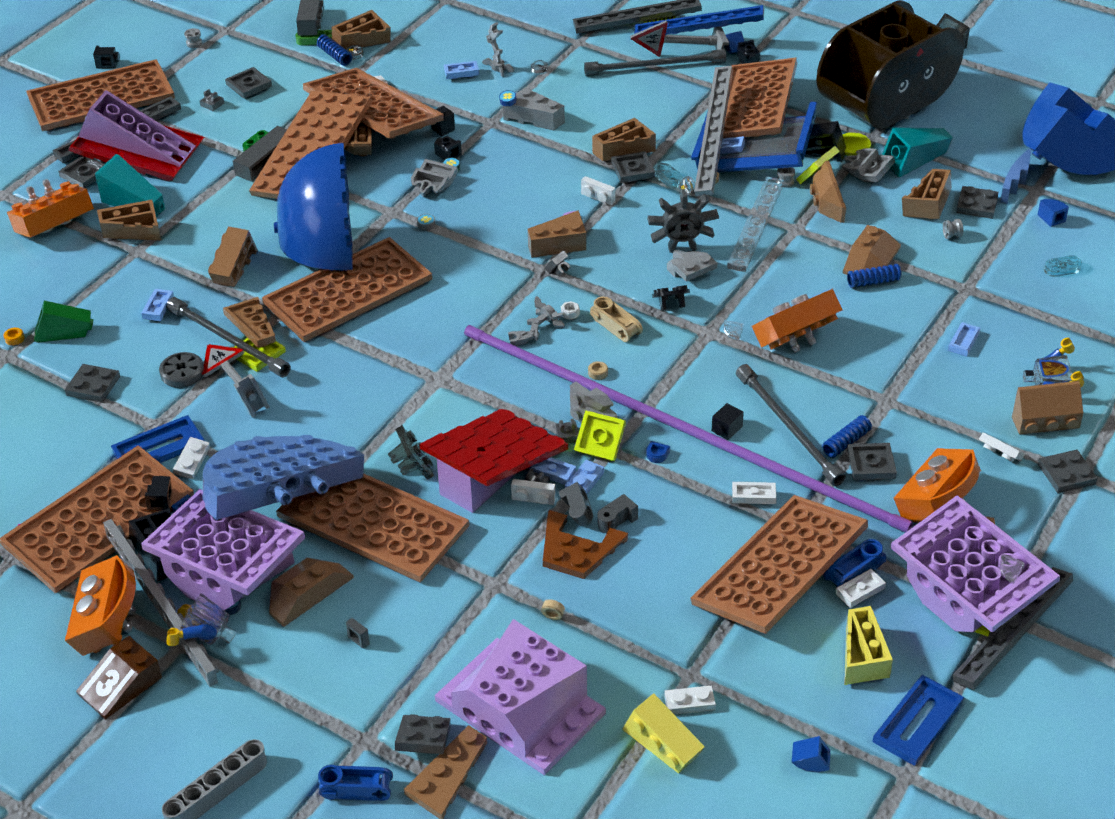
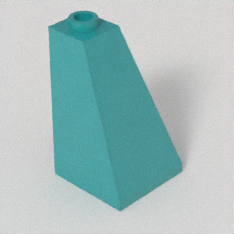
[882,128,953,177]
[95,154,165,218]

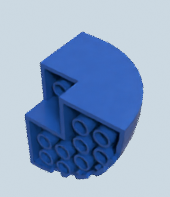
[1022,82,1115,175]
[274,143,353,270]

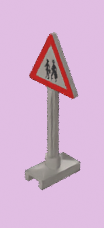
[630,21,729,57]
[202,344,270,418]

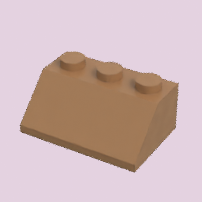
[1012,381,1083,435]

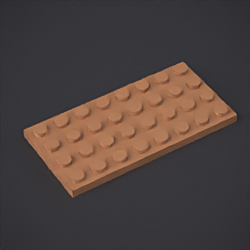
[723,57,798,138]
[26,59,175,131]
[303,68,443,138]
[249,91,372,199]
[262,237,432,342]
[0,445,194,594]
[276,473,469,583]
[691,495,868,634]

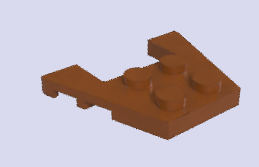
[543,510,628,579]

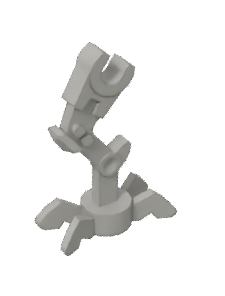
[482,22,515,77]
[508,296,565,347]

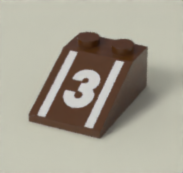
[76,635,162,720]

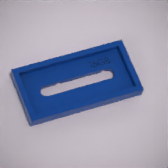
[111,415,205,463]
[872,675,964,766]

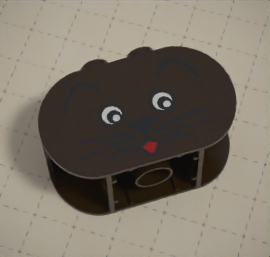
[816,0,964,129]

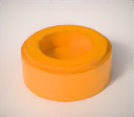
[3,328,25,346]

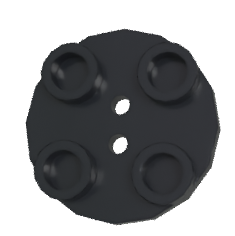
[652,285,690,310]

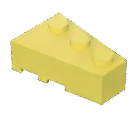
[844,606,893,685]
[622,693,705,774]

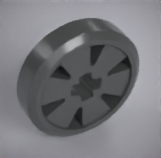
[159,352,204,387]

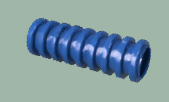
[317,35,352,66]
[847,264,902,288]
[822,415,872,458]

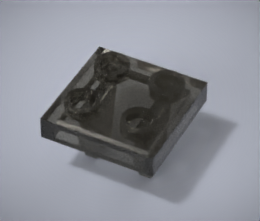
[388,425,434,480]

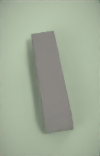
[162,739,267,819]

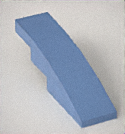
[1000,149,1031,204]

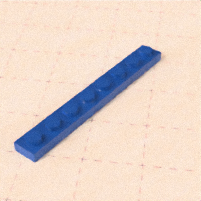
[634,5,764,35]

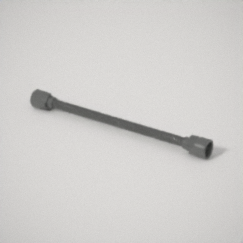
[584,49,726,76]
[166,297,291,378]
[736,364,846,486]

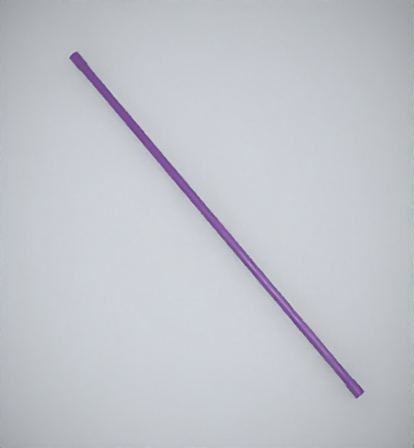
[464,325,913,533]

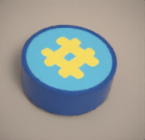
[499,90,517,106]

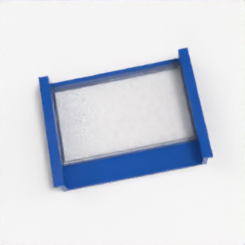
[691,102,817,172]

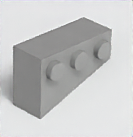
[503,88,565,130]

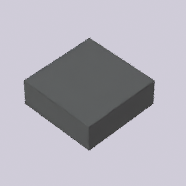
[346,618,370,648]

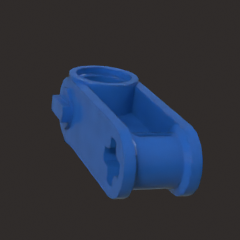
[823,539,886,588]
[318,765,393,801]

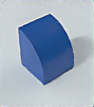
[724,31,744,53]
[1037,199,1069,227]
[792,736,831,772]

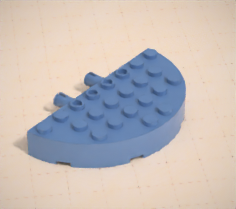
[202,435,364,520]

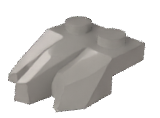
[842,148,895,183]
[411,159,458,197]
[667,250,718,282]
[570,382,618,423]

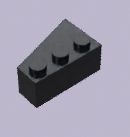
[783,121,846,162]
[129,508,170,581]

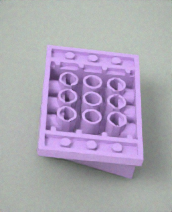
[141,489,305,611]
[891,495,1060,632]
[435,619,606,775]

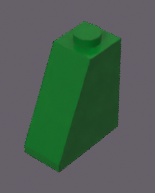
[34,300,94,342]

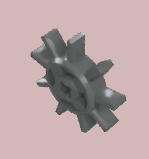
[647,190,719,253]

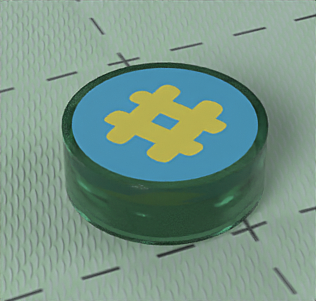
[443,158,460,171]

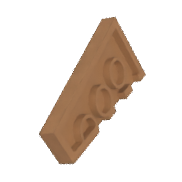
[223,297,276,348]
[404,725,487,819]

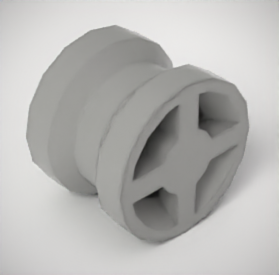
[184,28,202,48]
[776,167,795,187]
[943,219,963,239]

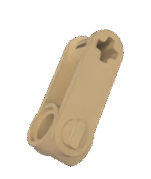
[590,296,643,342]

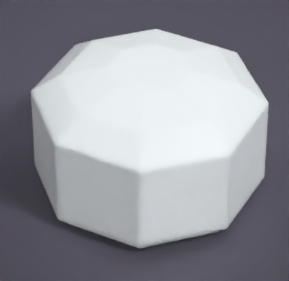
[561,301,580,320]

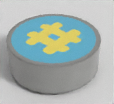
[417,214,435,230]

